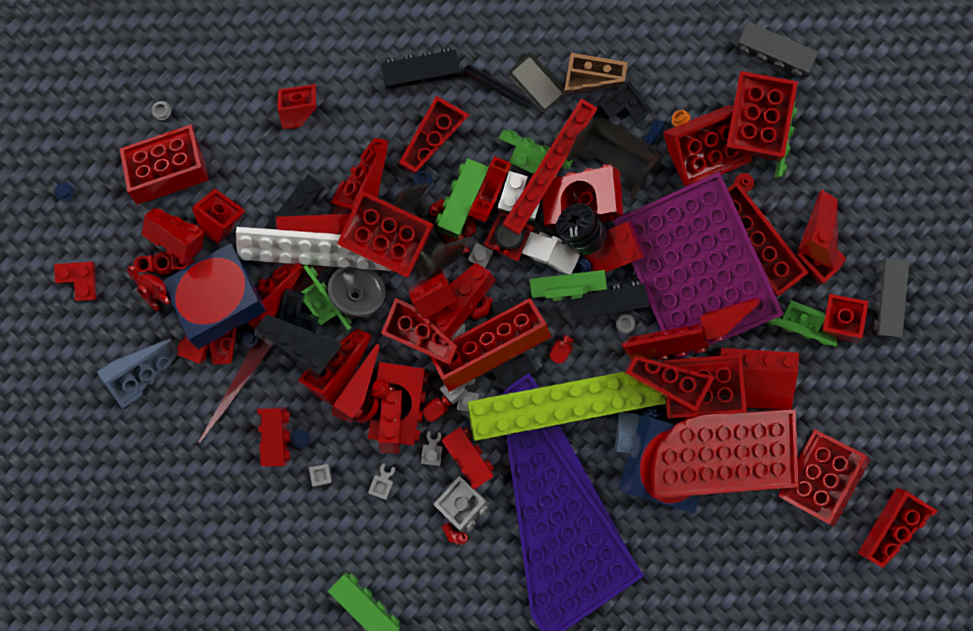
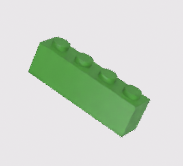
[435,158,489,240]
[328,572,401,631]

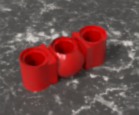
[134,251,194,275]

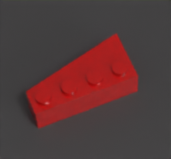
[398,96,469,174]
[857,487,938,568]

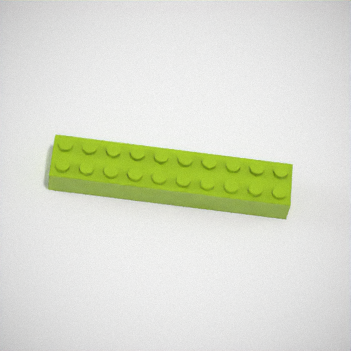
[466,372,666,441]

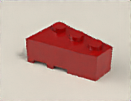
[257,407,290,466]

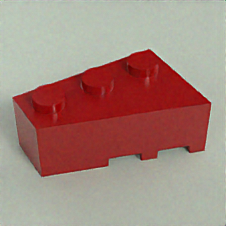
[141,208,206,265]
[442,426,494,490]

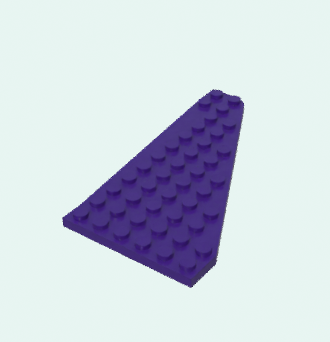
[503,373,644,631]

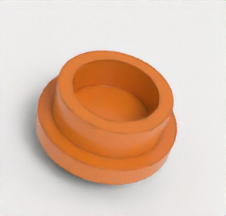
[672,110,691,127]

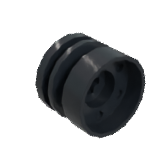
[556,203,607,255]

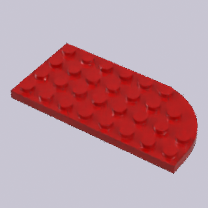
[651,409,798,498]

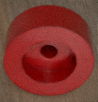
[733,173,754,192]

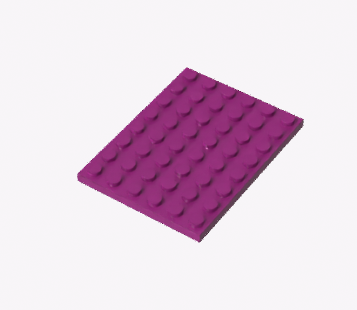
[613,172,784,359]

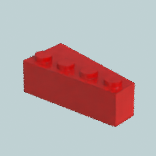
[428,262,496,339]
[624,356,715,412]

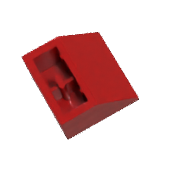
[795,250,847,285]

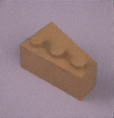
[563,53,628,95]

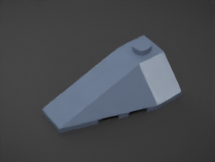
[97,339,179,409]
[615,412,641,453]

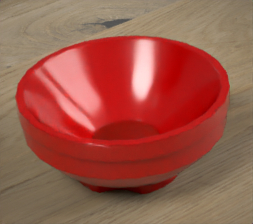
[354,389,379,423]

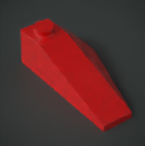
[276,214,350,235]

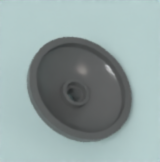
[328,266,385,317]

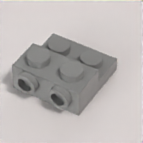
[433,476,490,532]

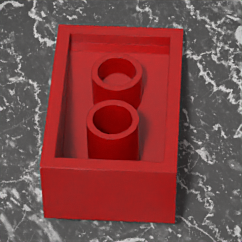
[582,221,645,273]
[409,269,458,320]
[700,296,761,342]

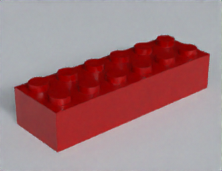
[727,181,809,297]
[430,298,551,392]

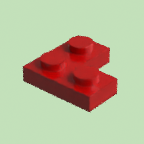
[54,262,97,301]

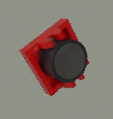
[484,211,535,262]

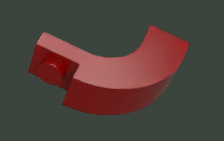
[468,156,512,222]

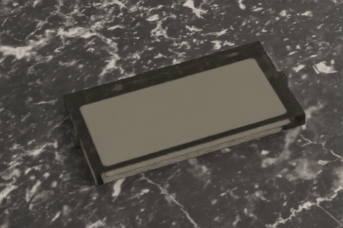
[507,52,565,114]

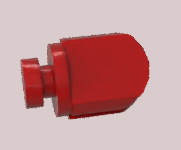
[550,334,574,364]
[423,395,452,421]

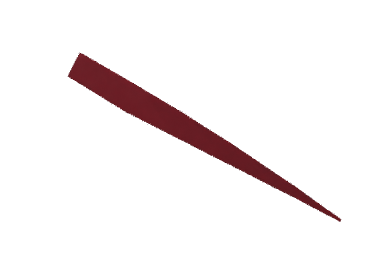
[199,206,350,443]

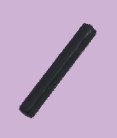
[464,64,532,109]

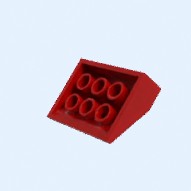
[726,71,798,161]
[664,105,752,187]
[120,125,209,205]
[337,191,434,278]
[622,323,710,360]
[717,348,799,410]
[663,354,747,418]
[778,429,871,527]

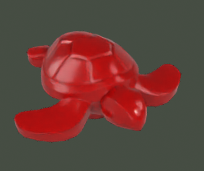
[127,265,170,311]

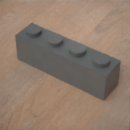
[735,22,818,77]
[872,258,909,338]

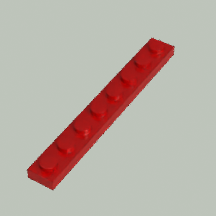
[502,98,598,236]

